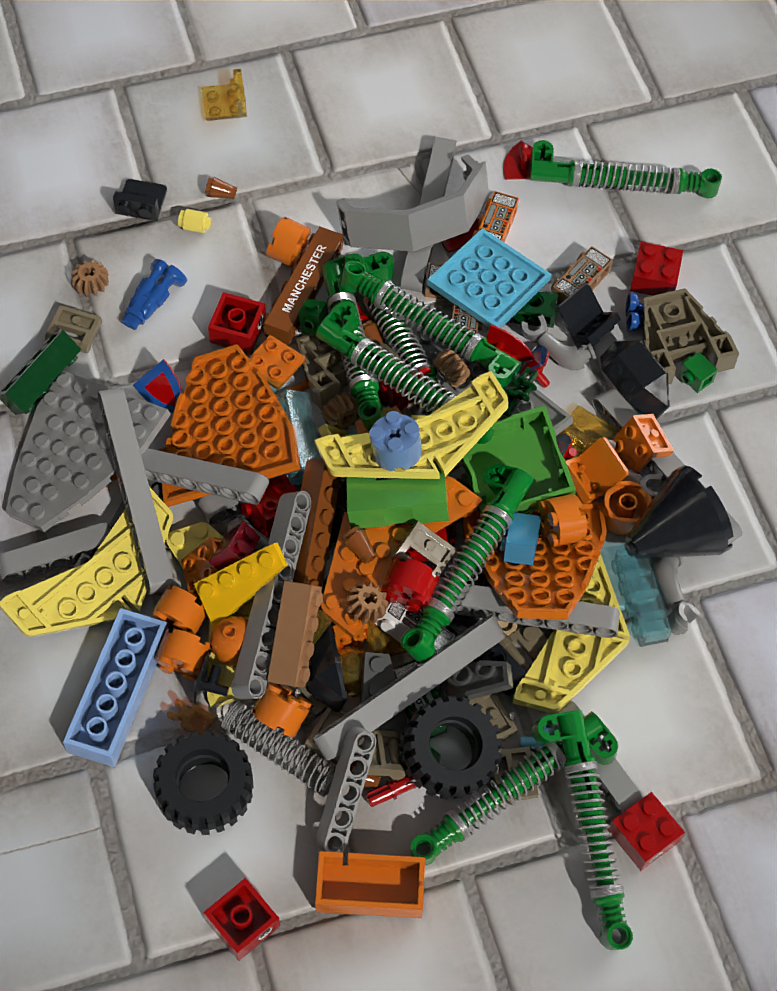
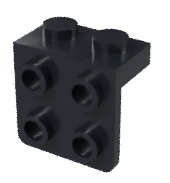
[113,179,167,221]
[557,284,621,346]

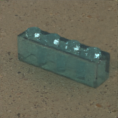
[277,389,322,485]
[611,549,672,647]

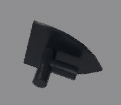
[194,648,229,709]

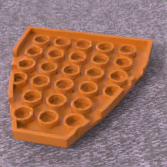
[162,344,300,507]
[462,501,607,620]

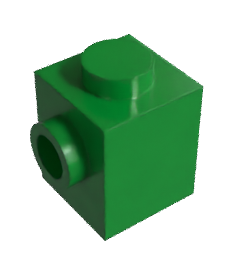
[298,299,329,336]
[679,352,718,393]

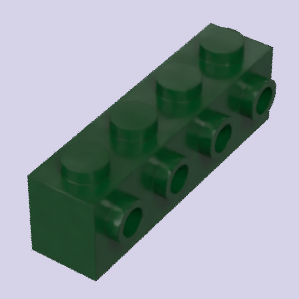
[0,330,82,415]

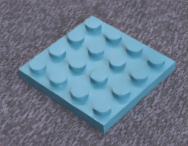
[427,228,552,328]

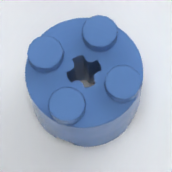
[369,411,422,471]

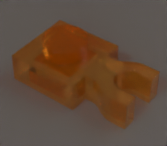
[167,699,216,735]

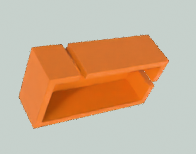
[315,851,425,919]

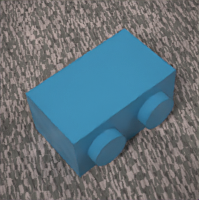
[500,512,541,566]

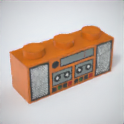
[472,191,519,243]

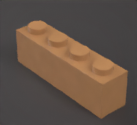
[267,581,323,688]

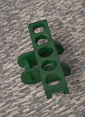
[502,367,539,417]

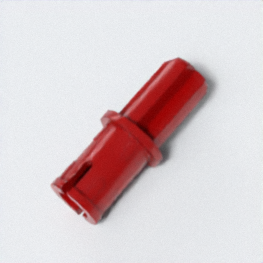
[366,775,417,807]

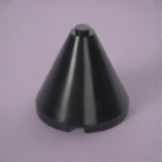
[624,465,734,559]

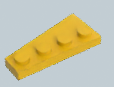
[194,542,288,629]

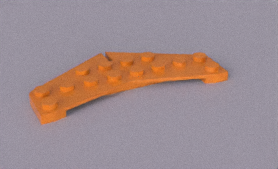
[321,476,483,639]

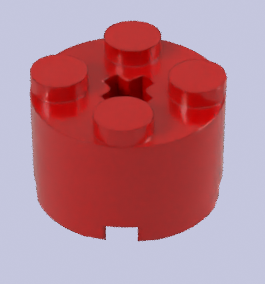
[382,557,439,613]

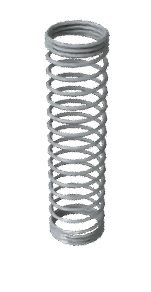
[221,702,336,797]

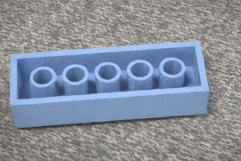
[63,608,168,768]

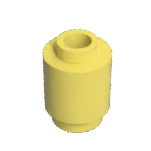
[178,209,211,234]

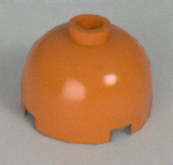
[210,616,248,667]

